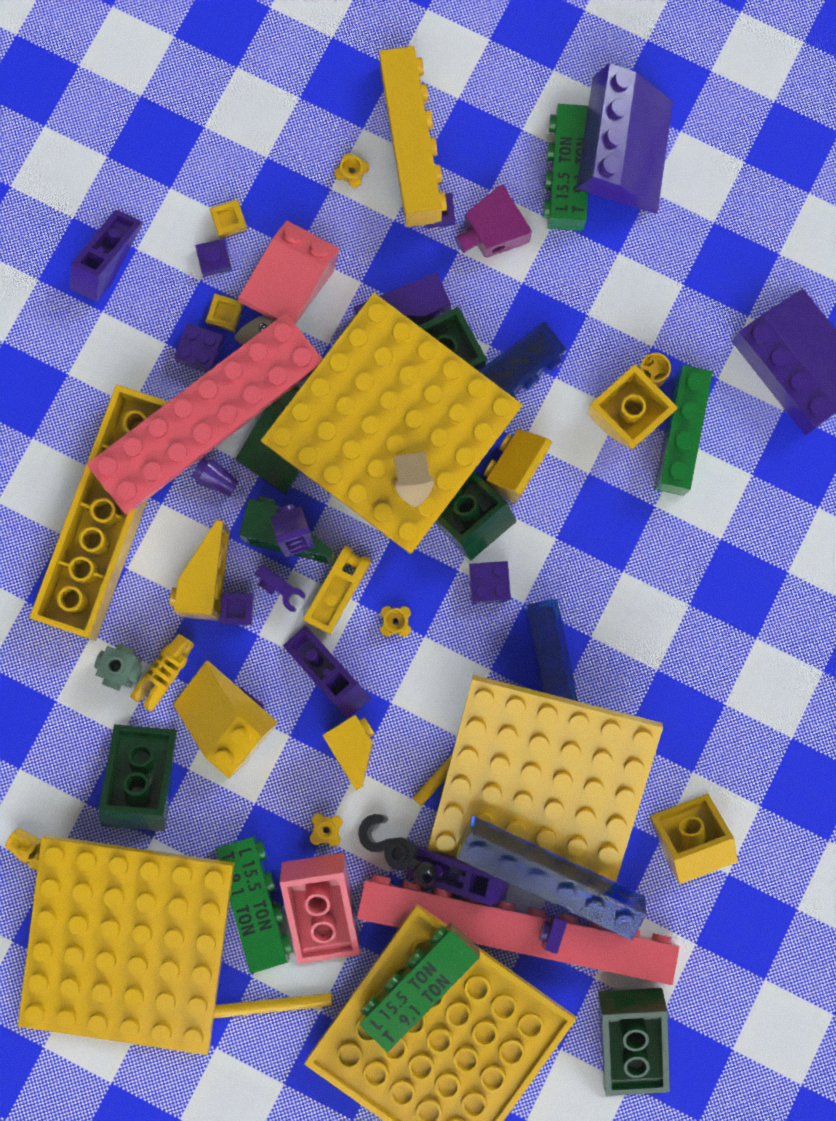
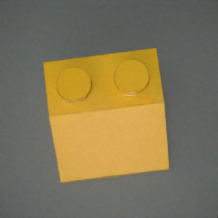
[588,364,678,450]
[483,429,553,505]
[322,715,375,791]
[650,794,738,884]

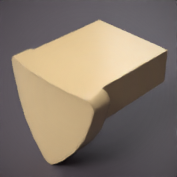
[394,452,434,507]

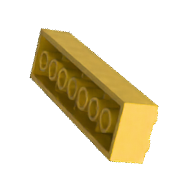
[29,384,168,641]

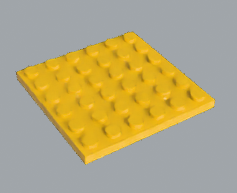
[261,293,523,554]
[427,675,663,898]
[18,835,235,1055]
[304,903,576,1121]

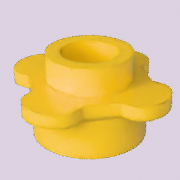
[334,153,369,188]
[380,606,411,637]
[310,813,343,847]

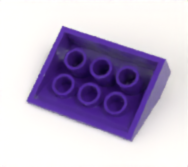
[576,63,673,214]
[731,288,836,436]

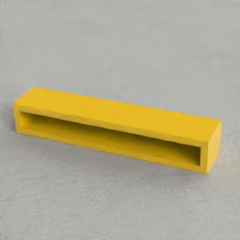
[379,46,447,227]

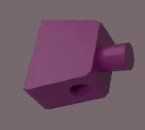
[455,184,532,258]

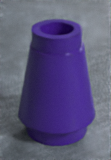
[191,456,239,497]

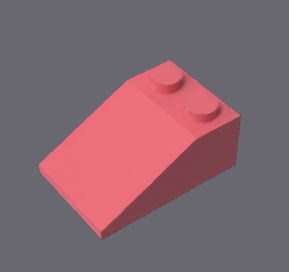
[238,220,340,324]
[280,852,360,964]

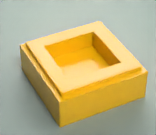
[209,199,248,239]
[206,293,244,333]

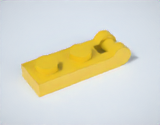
[303,545,373,635]

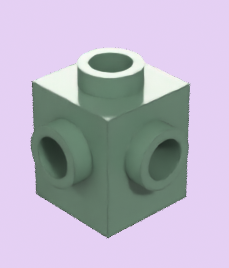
[94,643,143,691]

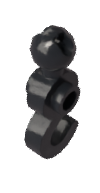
[358,814,437,887]

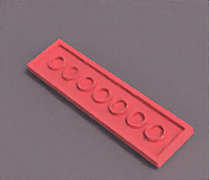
[86,313,322,515]

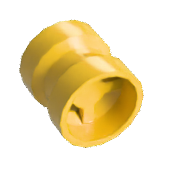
[639,353,671,388]

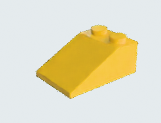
[170,520,230,621]
[173,660,278,779]

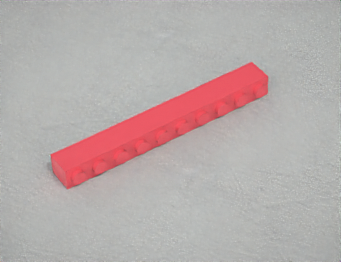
[357,874,680,985]

